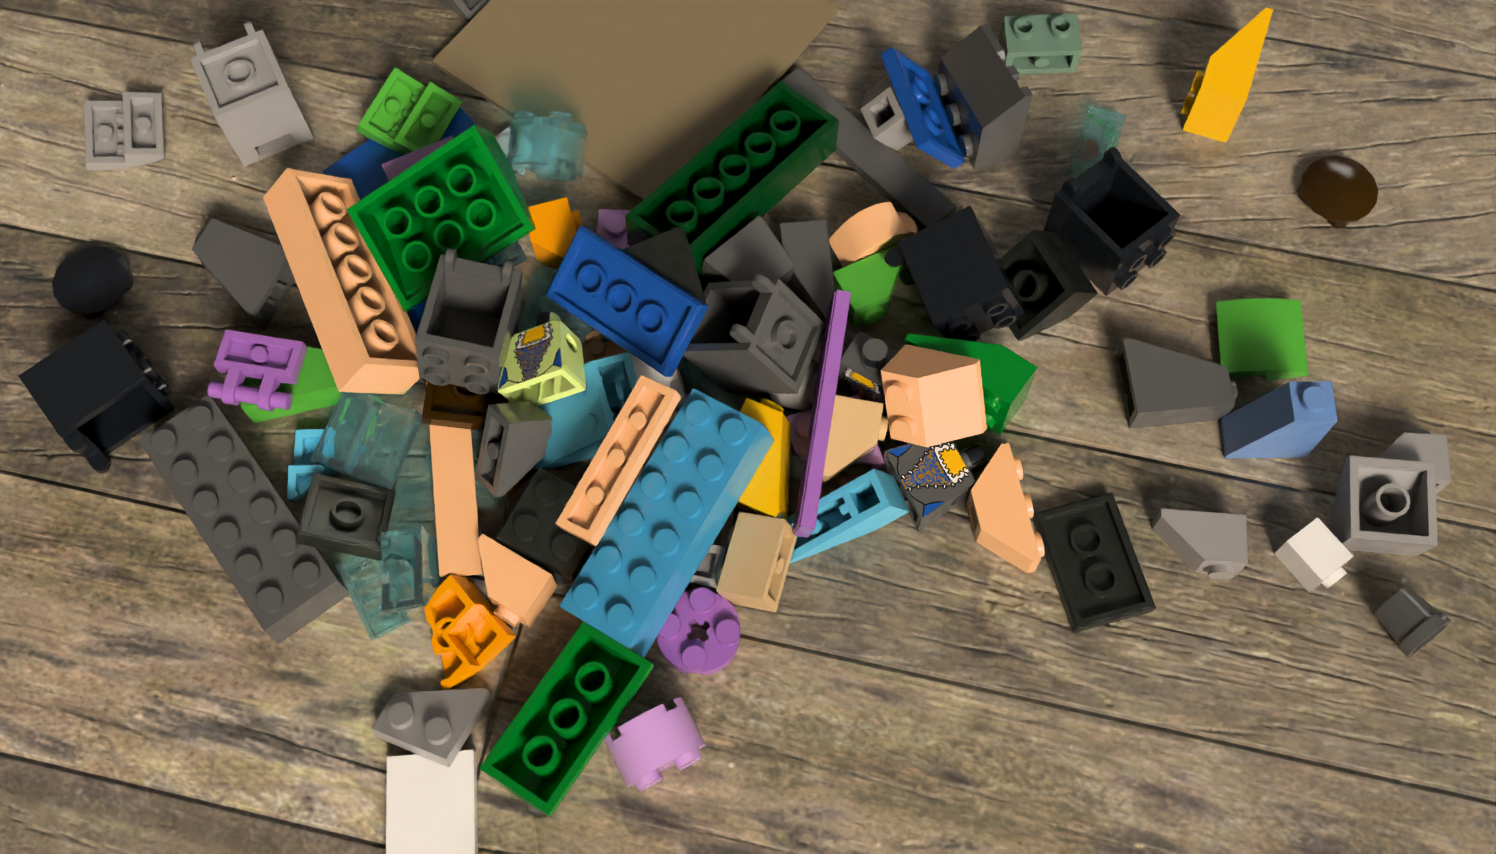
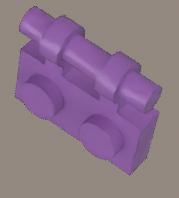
[207,329,308,411]

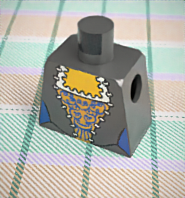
[836,332,898,417]
[883,441,987,532]

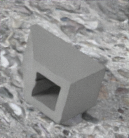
[860,75,913,151]

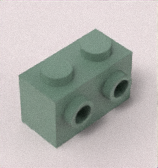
[999,13,1082,74]

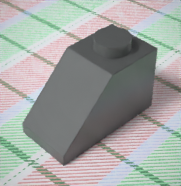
[475,401,552,497]

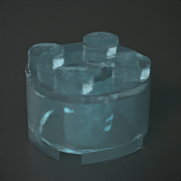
[507,111,588,182]

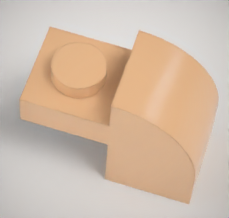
[829,202,918,268]

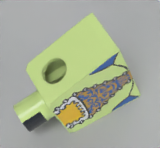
[497,312,586,406]

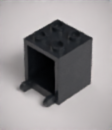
[1044,147,1180,296]
[884,206,1025,342]
[18,320,175,474]

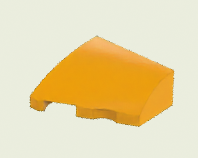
[423,574,516,690]

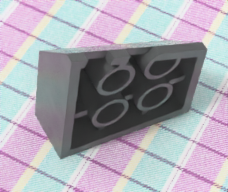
[934,24,1033,170]

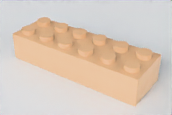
[263,168,420,395]

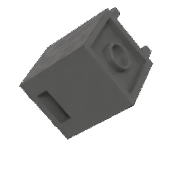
[416,248,522,394]
[683,274,826,394]

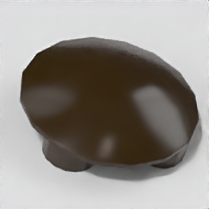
[1298,156,1378,228]

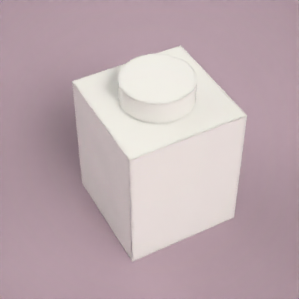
[1275,517,1354,592]

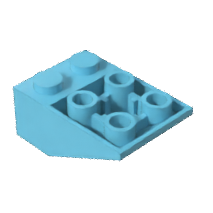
[533,352,638,470]

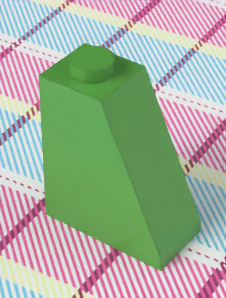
[241,346,348,423]

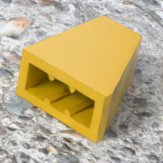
[736,398,792,521]

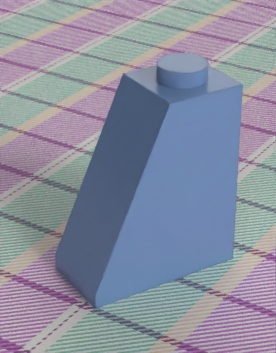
[1220,381,1338,458]

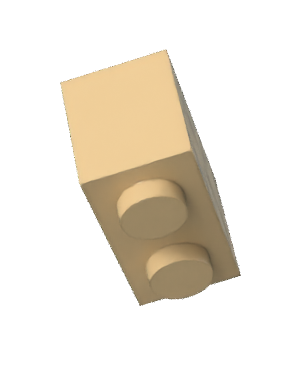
[716,512,797,612]

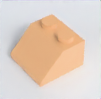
[881,344,987,447]

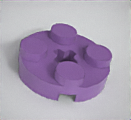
[657,587,741,675]

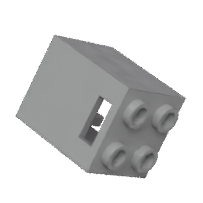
[190,21,314,167]

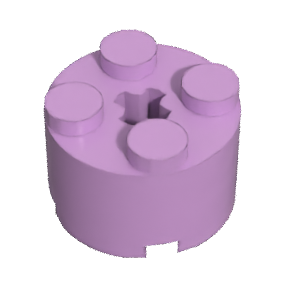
[604,697,706,792]

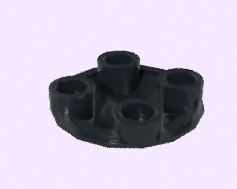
[52,246,134,319]

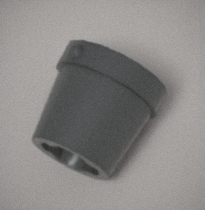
[1374,586,1451,658]

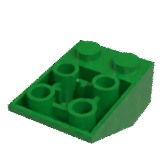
[904,334,1038,436]

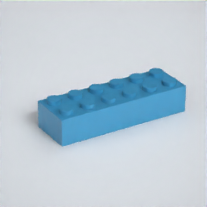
[559,388,775,657]

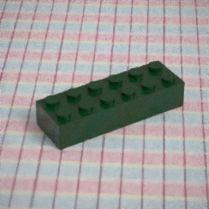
[625,81,839,275]

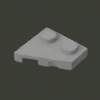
[371,688,492,767]

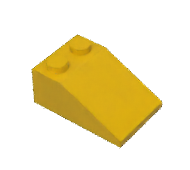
[1180,7,1273,143]

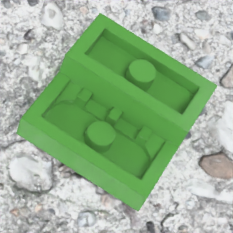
[356,67,463,155]
[1216,298,1309,381]

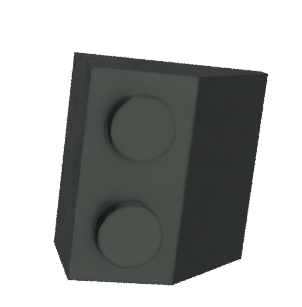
[1000,229,1098,341]

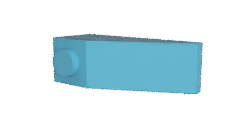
[787,469,909,564]

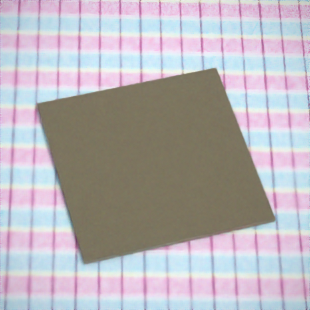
[432,0,838,201]

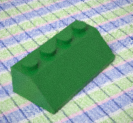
[479,621,654,817]

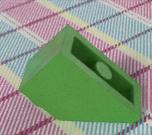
[833,244,904,327]

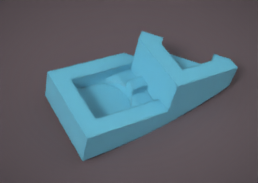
[287,429,340,502]

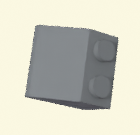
[1332,455,1438,556]

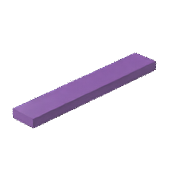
[792,290,851,538]

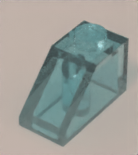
[381,525,441,614]

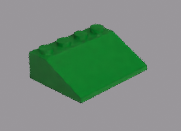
[346,125,536,312]

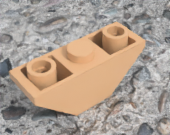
[966,443,1044,573]

